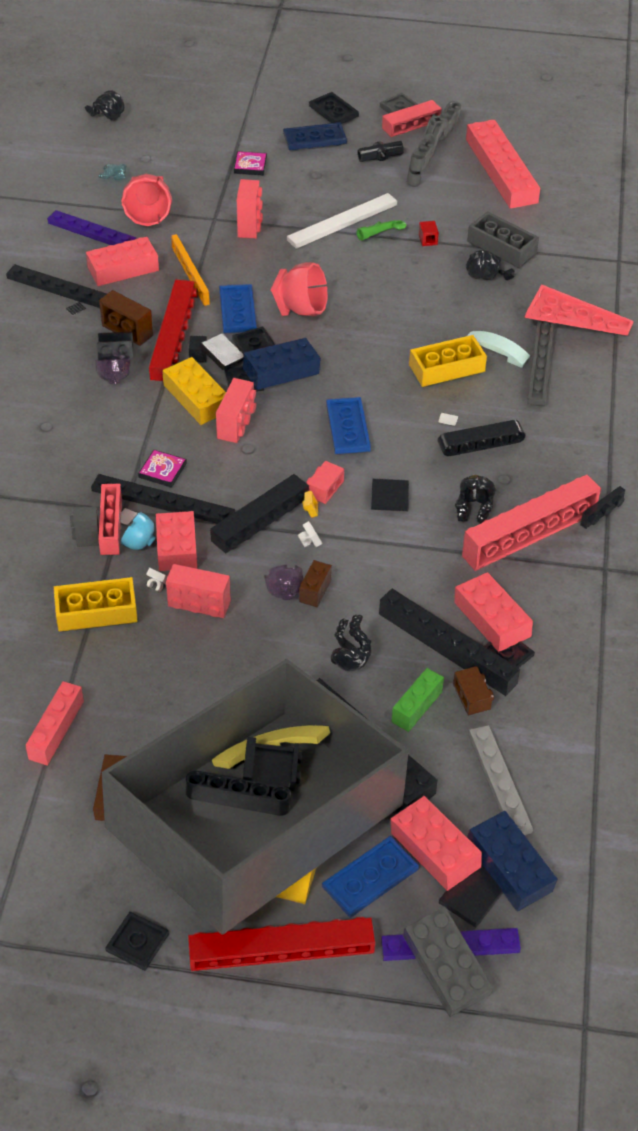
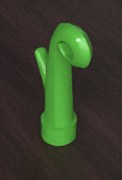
[356,220,407,241]

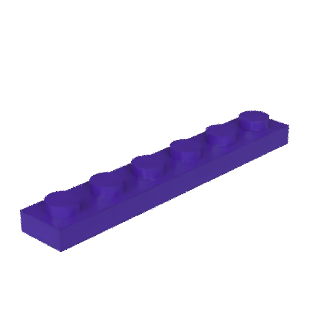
[47,210,136,245]
[381,928,521,961]

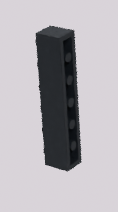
[210,474,309,554]

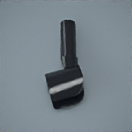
[498,268,515,281]

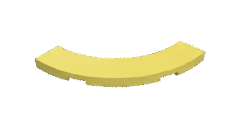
[212,725,330,769]

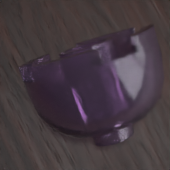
[95,358,131,384]
[264,565,304,600]

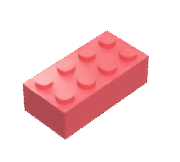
[86,237,159,286]
[454,572,533,652]
[390,796,482,891]

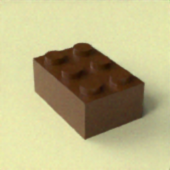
[99,290,153,346]

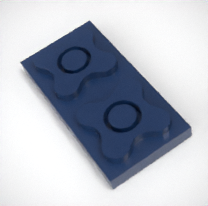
[283,122,347,150]

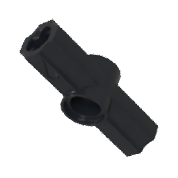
[357,141,404,162]

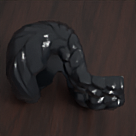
[85,90,125,120]
[466,250,501,280]
[455,475,496,524]
[331,614,372,671]

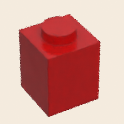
[418,221,439,246]

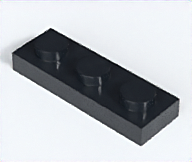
[580,486,625,529]

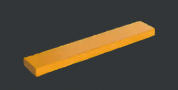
[171,234,210,306]

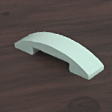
[467,331,530,368]

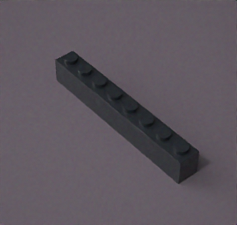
[379,588,520,696]

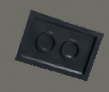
[309,92,359,124]

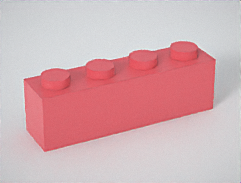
[382,100,442,137]
[98,484,122,555]
[26,681,84,766]

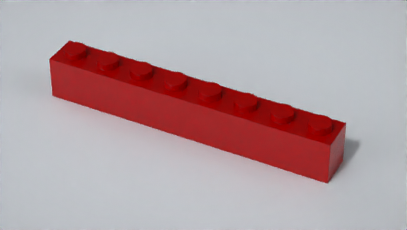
[149,279,198,381]
[188,917,375,971]

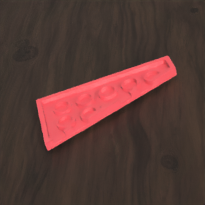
[525,284,634,336]

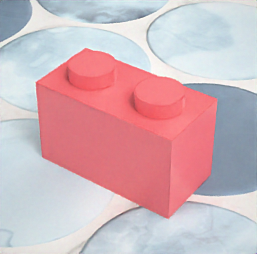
[306,461,344,504]

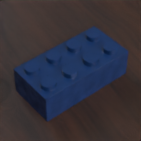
[243,338,321,390]
[467,811,558,912]

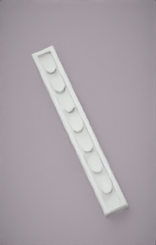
[287,193,397,249]

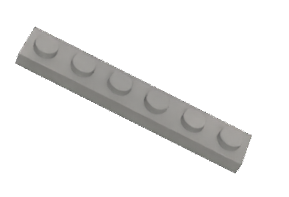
[469,725,533,835]

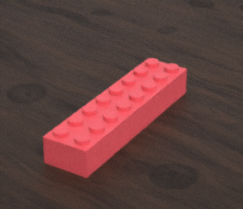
[466,120,540,209]
[462,475,601,571]

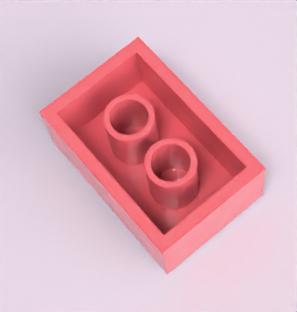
[237,179,263,239]
[216,378,256,443]
[156,511,197,571]
[166,564,231,618]

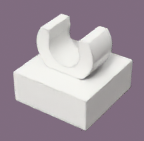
[298,521,322,547]
[146,568,168,592]

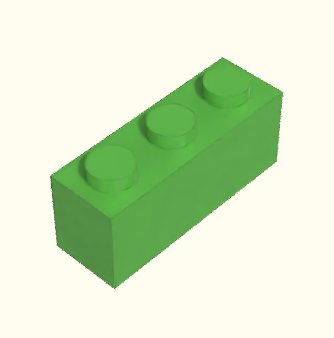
[392,668,444,732]

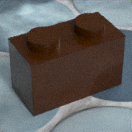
[299,560,332,607]
[453,666,494,716]

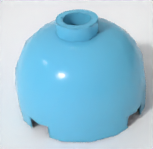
[120,512,156,550]

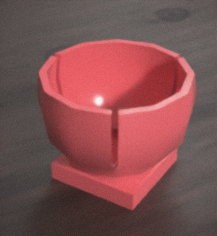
[121,173,172,226]
[271,262,328,316]

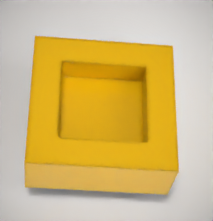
[302,491,318,518]

